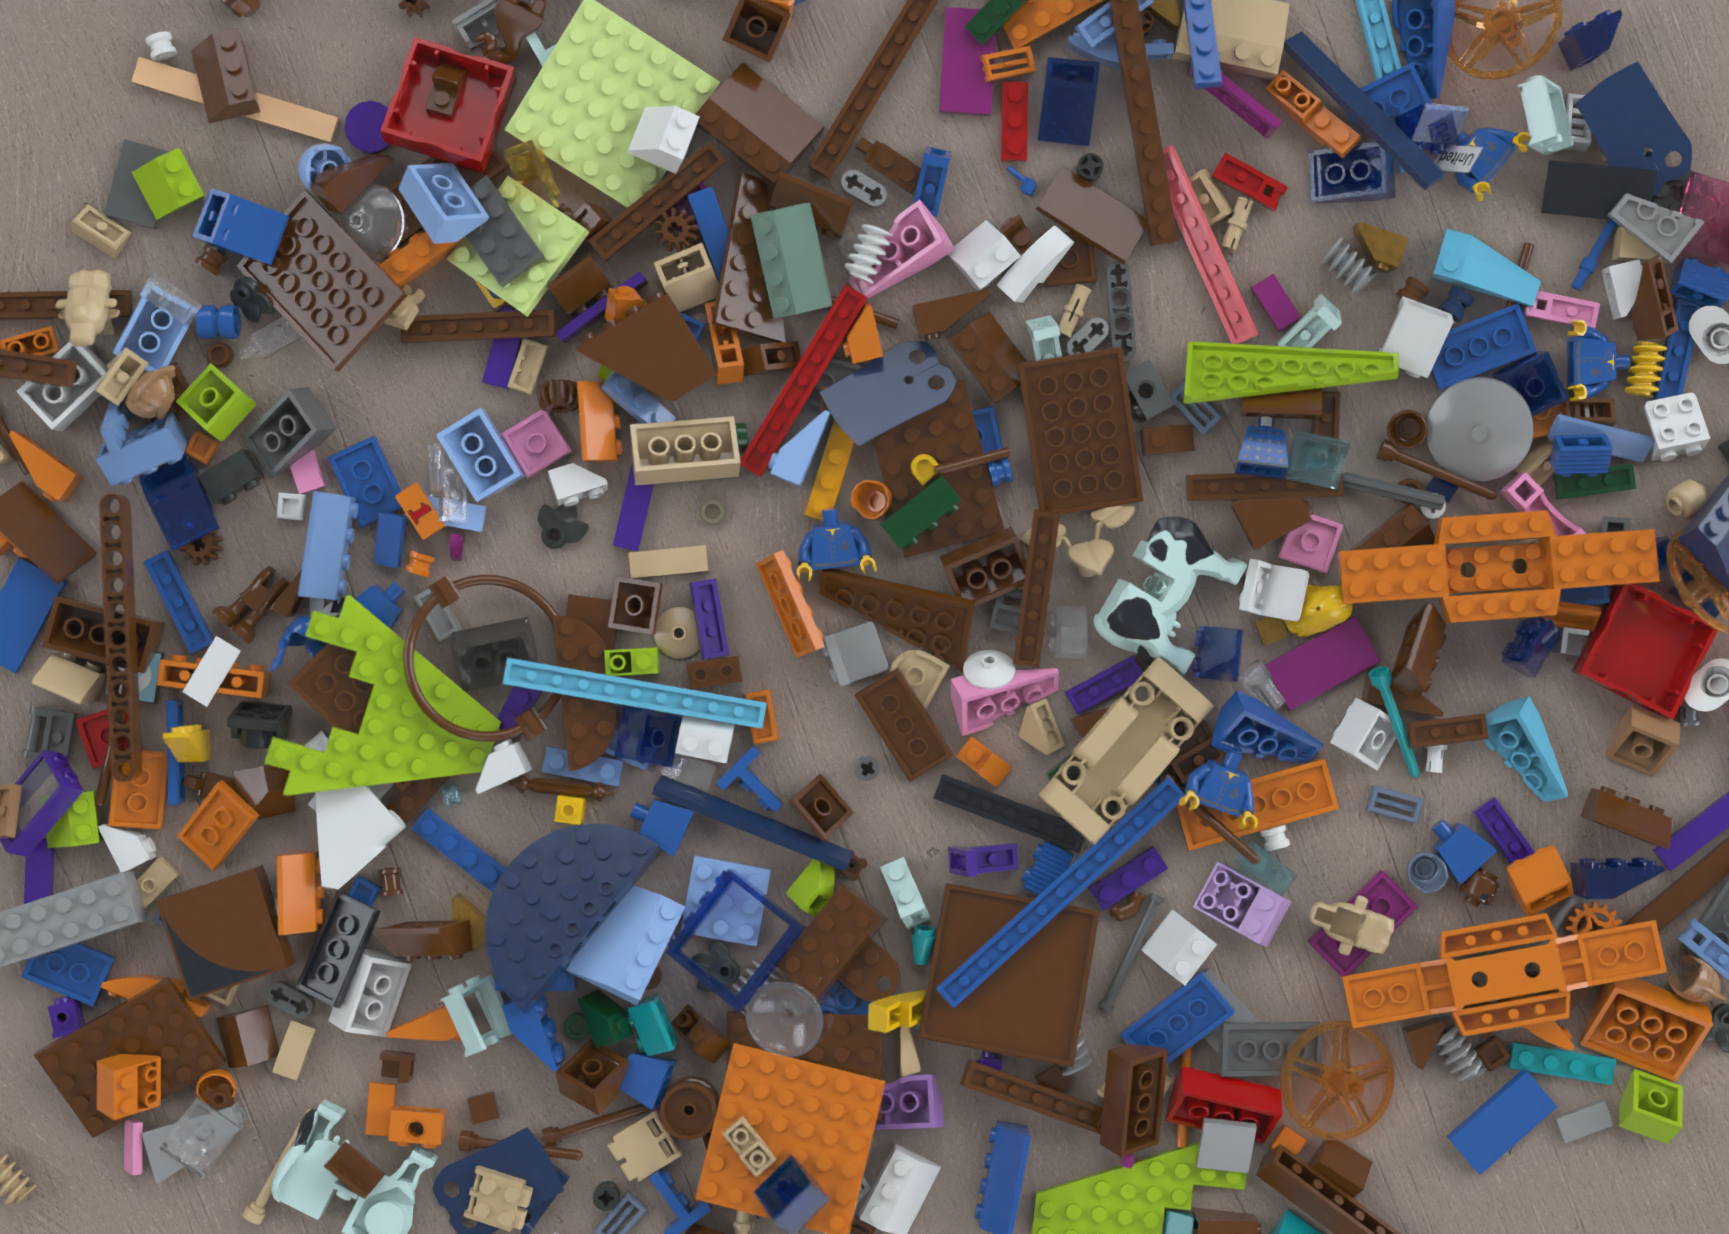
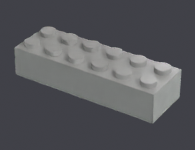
[0,871,148,969]

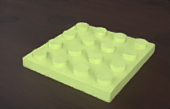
[447,176,589,317]

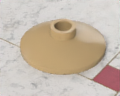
[654,607,700,659]

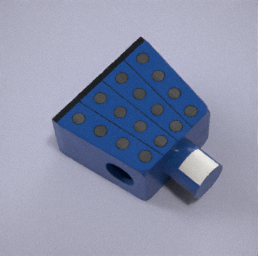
[1235,416,1288,480]

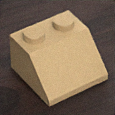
[31,652,107,704]

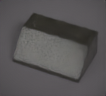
[449,617,538,691]

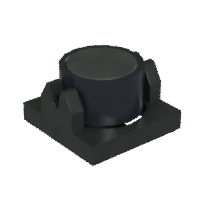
[227,701,292,749]

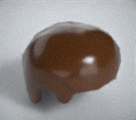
[1387,409,1428,449]

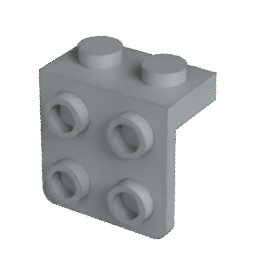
[822,622,888,687]

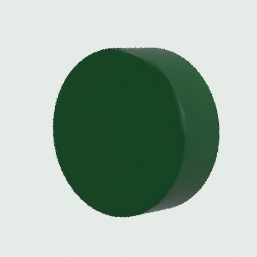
[735,422,748,449]
[564,1013,589,1040]

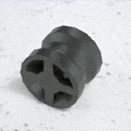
[1076,153,1104,182]
[593,1181,621,1211]

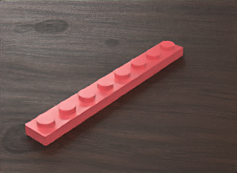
[1163,145,1259,344]

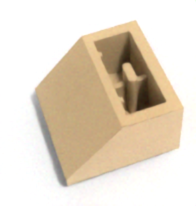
[654,243,719,313]

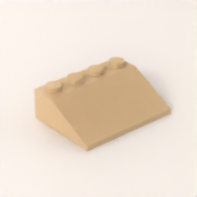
[1171,0,1290,81]

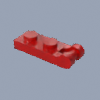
[1212,152,1288,211]

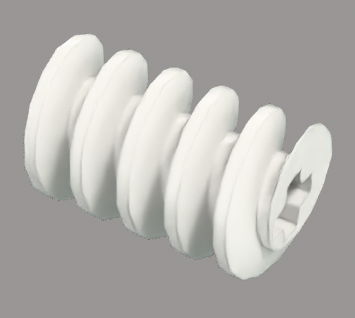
[845,224,893,284]

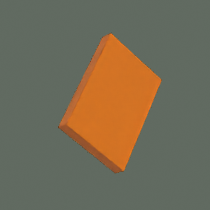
[108,748,168,830]
[177,780,260,871]

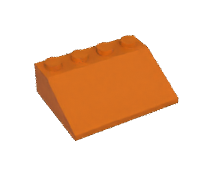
[1579,978,1713,1082]

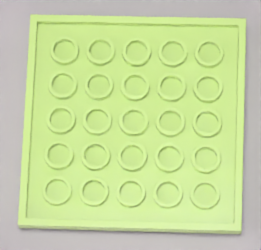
[504,0,720,208]

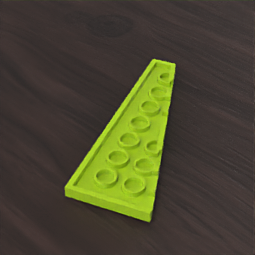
[1184,341,1399,403]

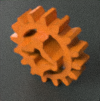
[1564,901,1622,935]

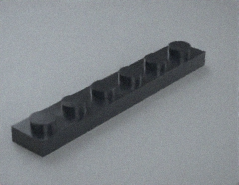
[933,774,1085,853]

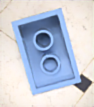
[768,410,830,488]

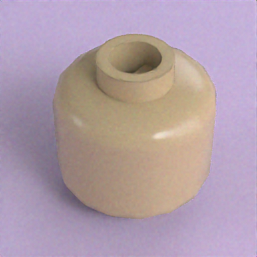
[1666,479,1707,518]

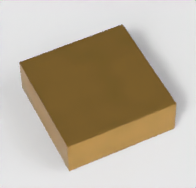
[1254,616,1288,646]

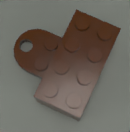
[776,884,901,1002]

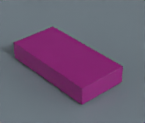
[1250,273,1301,332]

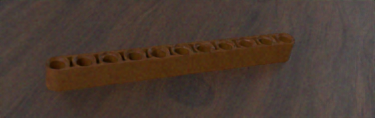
[99,493,142,782]

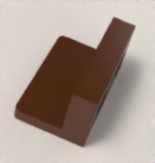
[324,1141,385,1199]

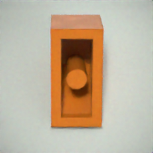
[605,286,647,322]
[843,302,883,364]

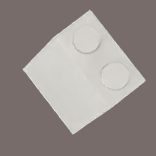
[627,106,699,174]
[947,220,1021,291]
[1330,698,1397,771]
[675,715,735,763]
[476,739,532,794]
[1140,909,1217,985]

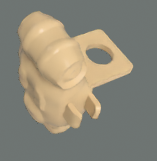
[55,269,120,347]
[1309,895,1394,955]

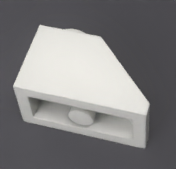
[1601,259,1643,320]
[98,823,157,872]

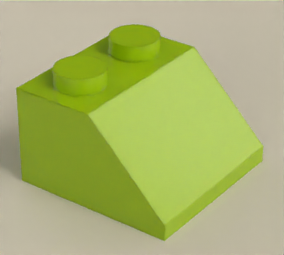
[131,148,205,220]
[175,363,257,442]
[42,790,102,848]
[1619,1069,1683,1144]

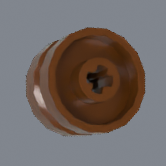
[660,1076,720,1140]

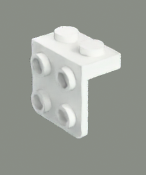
[1644,393,1710,462]
[1239,559,1309,622]

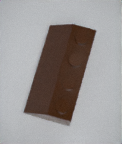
[42,596,165,673]
[1100,1044,1168,1157]

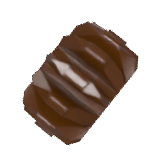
[654,208,699,252]
[537,379,579,414]
[178,522,224,566]

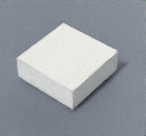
[276,493,306,521]

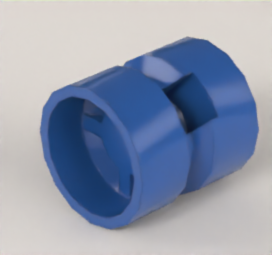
[196,305,241,339]

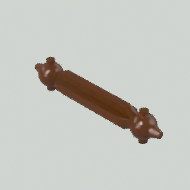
[509,774,613,802]

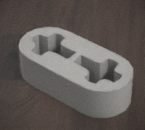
[841,170,887,208]
[1066,318,1109,355]

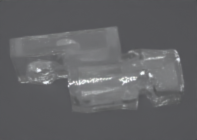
[428,443,467,522]

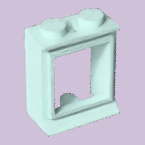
[1518,75,1574,156]
[440,974,513,1058]

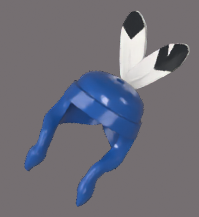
[270,597,345,673]

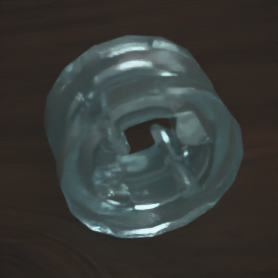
[442,783,462,808]

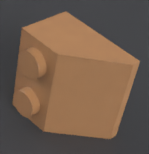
[1606,704,1681,777]

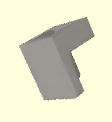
[1552,627,1589,656]

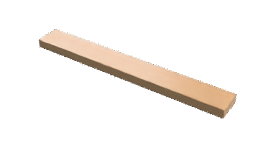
[131,57,340,144]

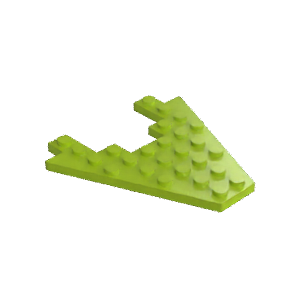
[265,594,501,795]
[1031,1141,1247,1234]

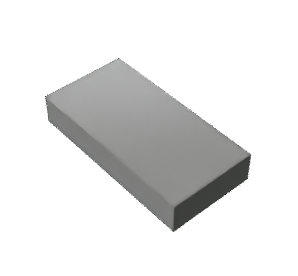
[414,588,463,642]
[1554,1100,1614,1143]

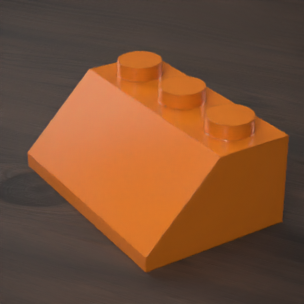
[577,381,623,463]
[277,850,325,935]

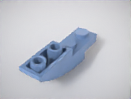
[1067,32,1174,69]

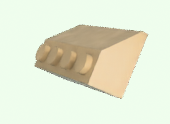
[630,416,740,485]

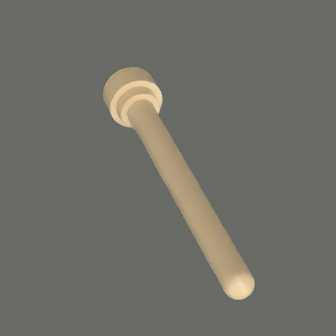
[242,1109,311,1225]

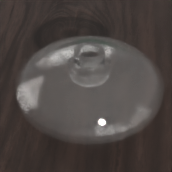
[333,184,404,261]
[746,982,824,1057]

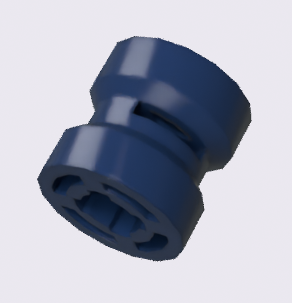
[1438,286,1474,322]

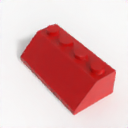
[1165,1066,1282,1144]

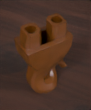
[474,0,547,65]

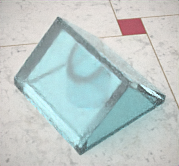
[1286,431,1350,489]

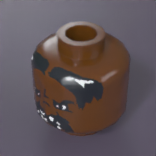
[1460,867,1500,908]

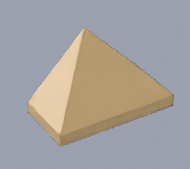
[1018,698,1065,755]

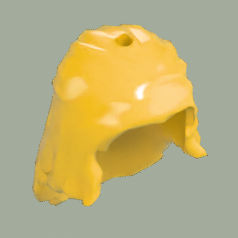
[1282,585,1353,637]

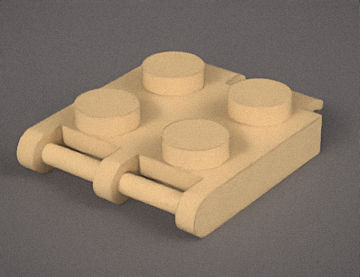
[608,1109,684,1181]
[464,1166,533,1232]

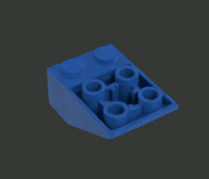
[192,188,290,265]
[501,994,566,1072]

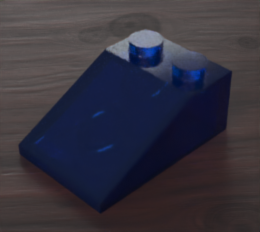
[1309,142,1396,203]
[1192,626,1243,682]

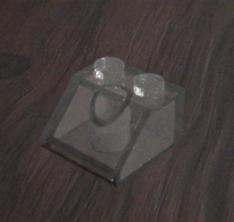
[160,1098,240,1179]

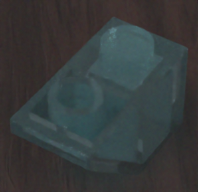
[1236,841,1297,896]

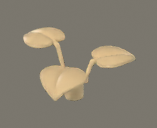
[1020,504,1135,577]

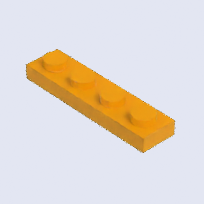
[805,419,854,521]

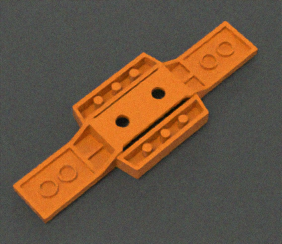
[1338,510,1659,624]
[1341,913,1667,1036]

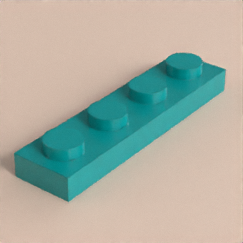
[1507,1041,1616,1085]

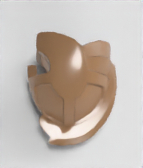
[125,365,176,420]
[1668,955,1727,1003]

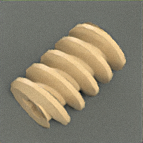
[0,1148,37,1205]

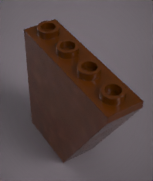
[577,291,717,402]

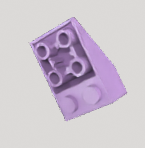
[1193,861,1292,947]

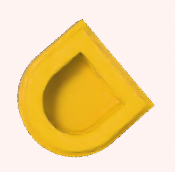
[911,454,939,486]

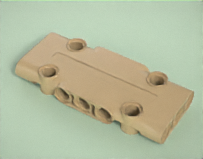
[1038,657,1214,845]

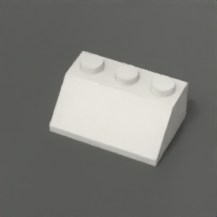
[328,949,412,1037]
[860,1143,941,1234]

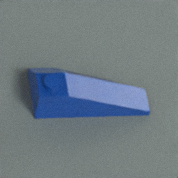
[1393,0,1455,99]
[1211,691,1324,763]

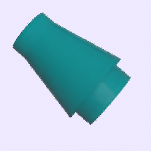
[911,925,936,965]

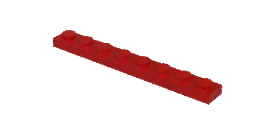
[740,284,868,477]

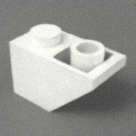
[548,463,608,507]

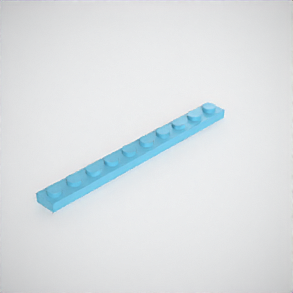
[503,658,767,729]

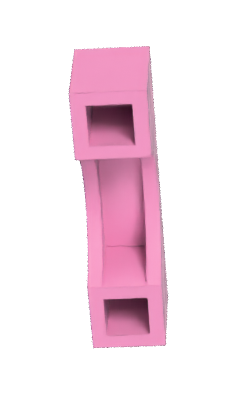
[1499,472,1587,536]

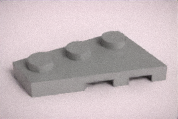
[1607,193,1705,264]

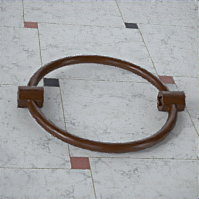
[403,574,561,742]

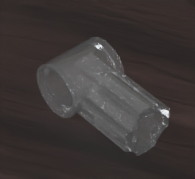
[1237,659,1286,711]

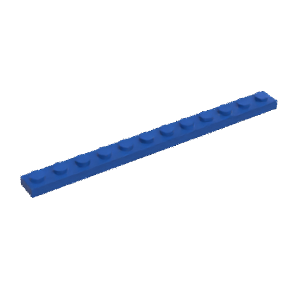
[936,777,1185,1008]

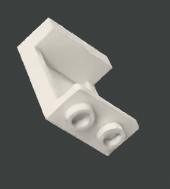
[1378,297,1453,378]

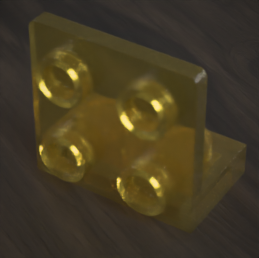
[503,140,561,208]

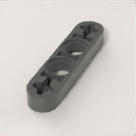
[1105,260,1136,362]

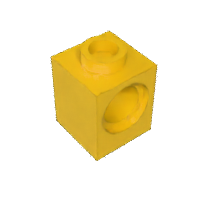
[554,795,587,825]

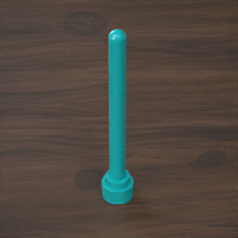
[1368,666,1420,778]

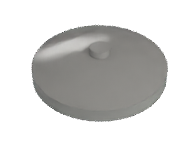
[1426,377,1533,481]

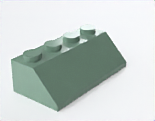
[751,202,833,319]

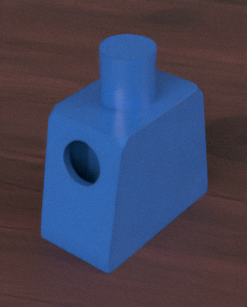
[340,581,406,629]
[630,798,695,857]
[1431,819,1497,884]
[620,1051,677,1110]

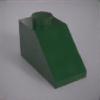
[577,989,634,1048]

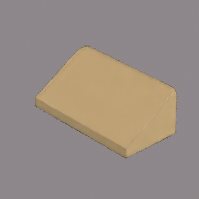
[1188,168,1233,226]
[72,205,132,259]
[1513,436,1554,486]

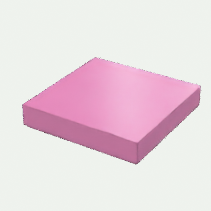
[501,410,572,479]
[1277,515,1344,574]

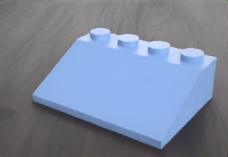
[567,886,685,1006]

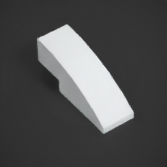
[997,226,1074,303]

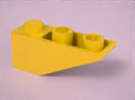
[163,724,211,762]

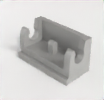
[452,0,500,50]

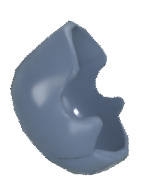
[1406,851,1448,893]

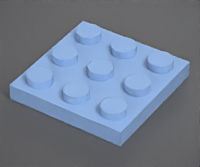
[680,855,771,947]

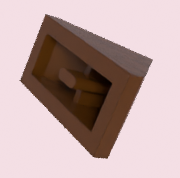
[1401,1017,1446,1070]

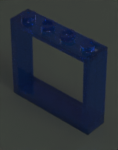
[665,869,806,1011]

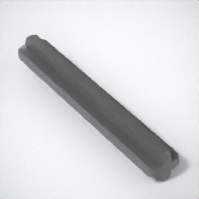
[1343,472,1445,510]

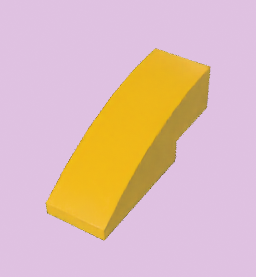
[868,990,927,1033]

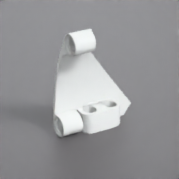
[304,729,406,889]

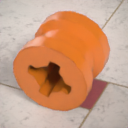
[404,550,435,577]

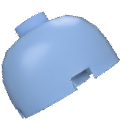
[298,143,351,194]

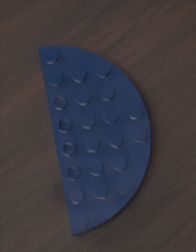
[485,824,661,1015]

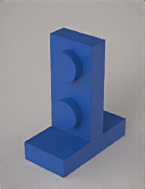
[913,146,952,217]
[716,745,783,812]
[649,1168,713,1234]

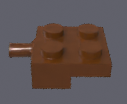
[1169,719,1226,784]

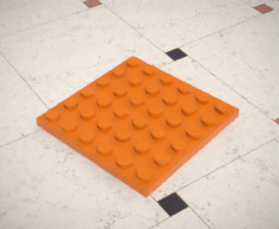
[695,1043,886,1234]

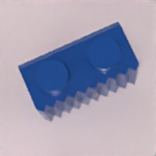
[1670,257,1729,308]
[1550,434,1613,477]
[1020,840,1074,895]

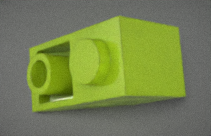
[604,647,660,676]
[786,859,835,918]

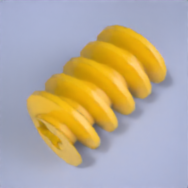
[1624,341,1667,398]

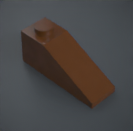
[310,153,393,214]
[1632,255,1679,341]
[913,288,991,341]
[1361,667,1444,717]

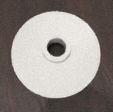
[963,650,1015,689]

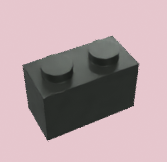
[197,449,264,505]

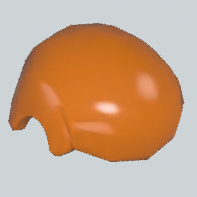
[851,480,892,520]
[196,1068,236,1106]

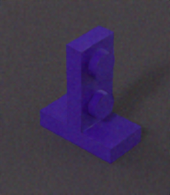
[948,843,1019,877]

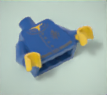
[1448,127,1532,202]
[1567,320,1630,402]
[796,508,877,581]
[1179,750,1258,831]

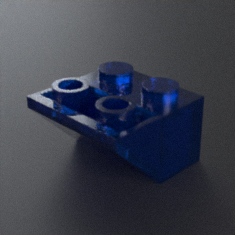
[1558,9,1622,71]

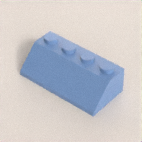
[298,491,358,600]

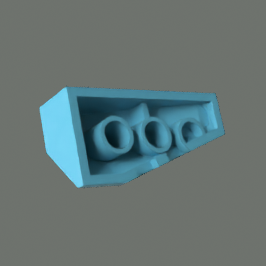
[1431,229,1541,307]
[1483,696,1569,802]

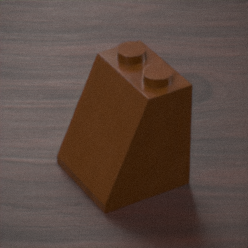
[1230,497,1314,551]
[1192,1207,1261,1234]

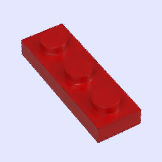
[1001,82,1028,162]

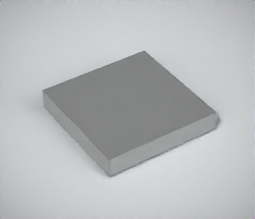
[1196,1118,1256,1173]

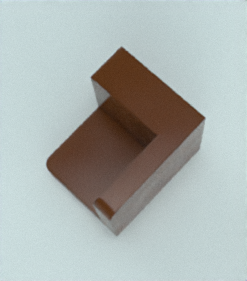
[571,201,612,239]
[380,1050,415,1083]

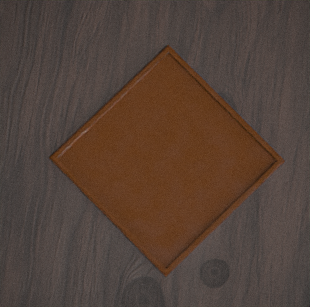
[918,883,1100,1067]

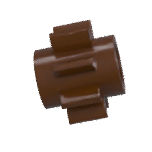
[398,0,431,17]

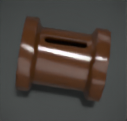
[378,867,404,896]

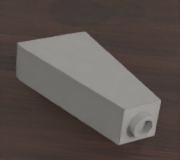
[141,1102,246,1183]

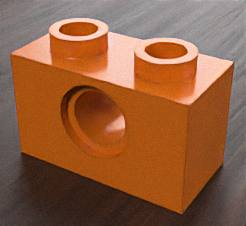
[388,1105,447,1148]

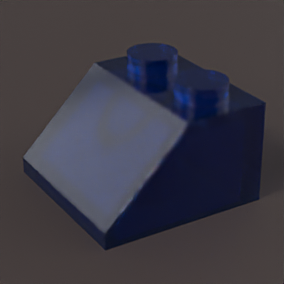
[1395,103,1469,154]
[1492,351,1569,417]
[614,706,682,768]
[753,1154,830,1234]

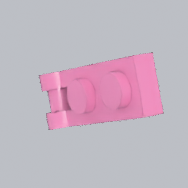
[1522,291,1600,329]

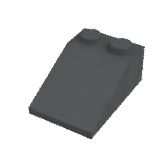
[243,387,337,478]

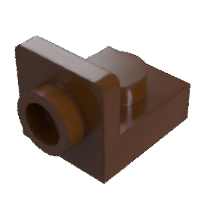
[999,214,1038,256]

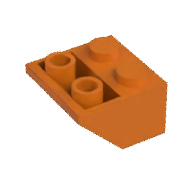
[1506,844,1574,916]
[97,1054,161,1120]

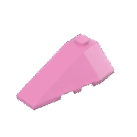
[848,200,955,298]
[951,668,1059,736]

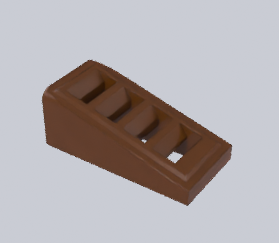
[1562,397,1616,427]
[270,570,303,617]
[1070,707,1110,737]

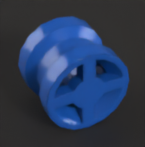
[987,458,1013,487]

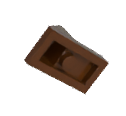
[426,63,467,119]

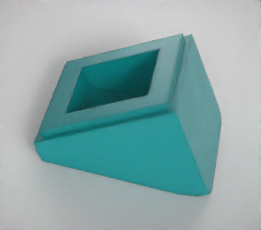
[1163,1210,1194,1234]

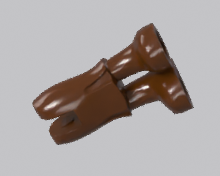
[212,565,290,644]

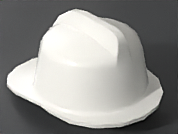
[1689,306,1729,364]
[1684,658,1729,712]

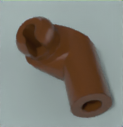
[1109,890,1145,922]

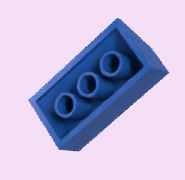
[975,1120,1031,1234]

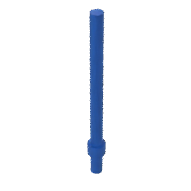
[1571,151,1654,291]

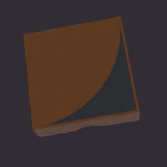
[156,865,296,1001]

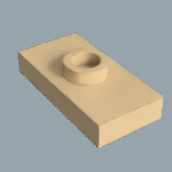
[507,338,549,396]
[136,857,180,909]

